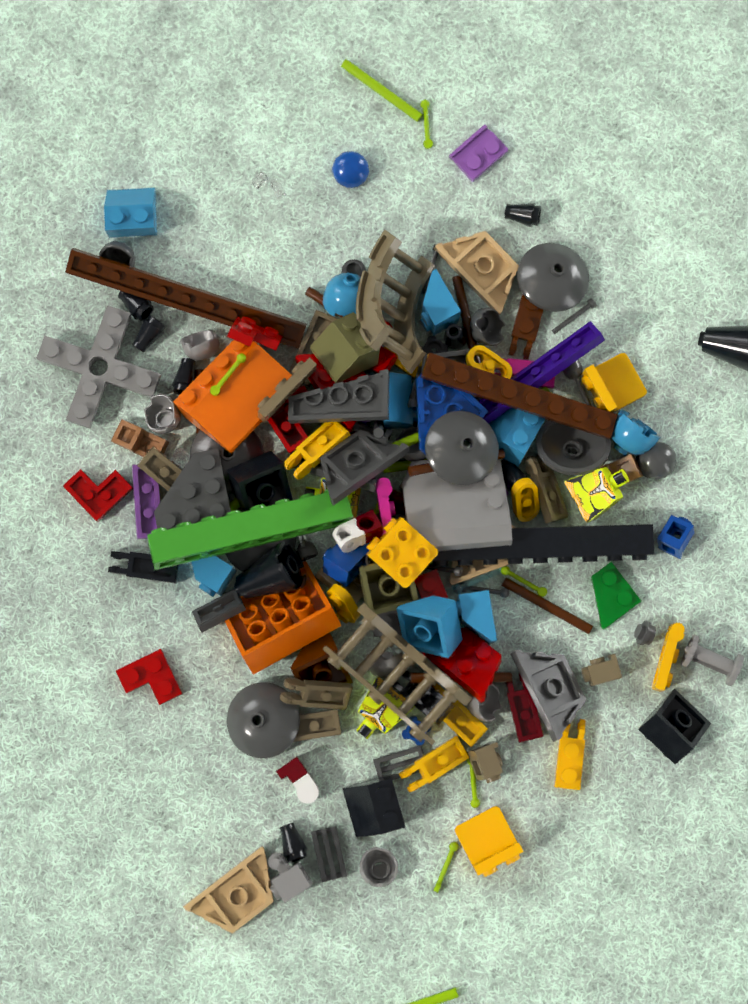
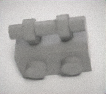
[268,852,313,903]

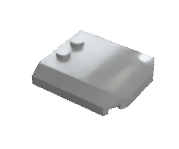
[402,459,512,551]

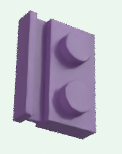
[449,124,508,182]

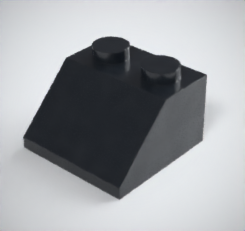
[227,451,293,512]
[638,688,711,765]
[342,774,406,837]

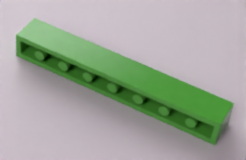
[147,489,353,570]

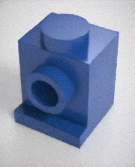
[657,515,694,559]

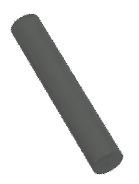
[373,420,384,438]

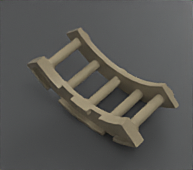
[356,229,435,374]
[323,603,472,745]

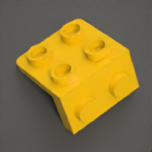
[581,353,647,413]
[366,517,438,588]
[455,806,524,877]

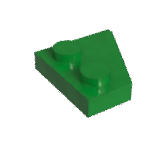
[591,562,641,630]

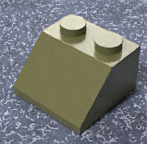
[310,312,380,384]
[359,563,418,614]

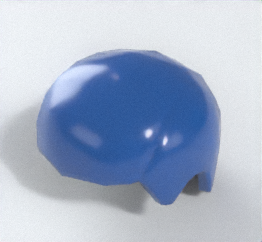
[332,151,369,188]

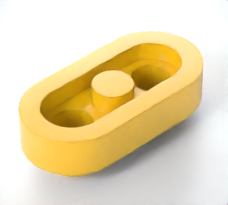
[465,345,512,379]
[511,478,540,522]
[327,584,361,623]

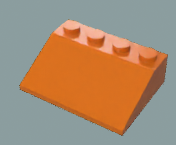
[173,340,292,453]
[225,561,342,675]

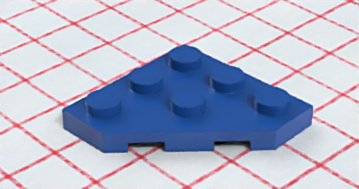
[416,373,488,455]

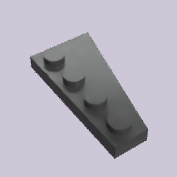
[288,369,390,424]

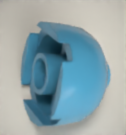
[323,273,361,317]
[611,409,661,456]

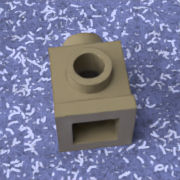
[581,654,622,687]
[467,742,503,783]

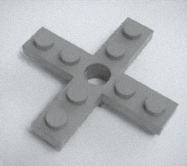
[36,305,161,429]

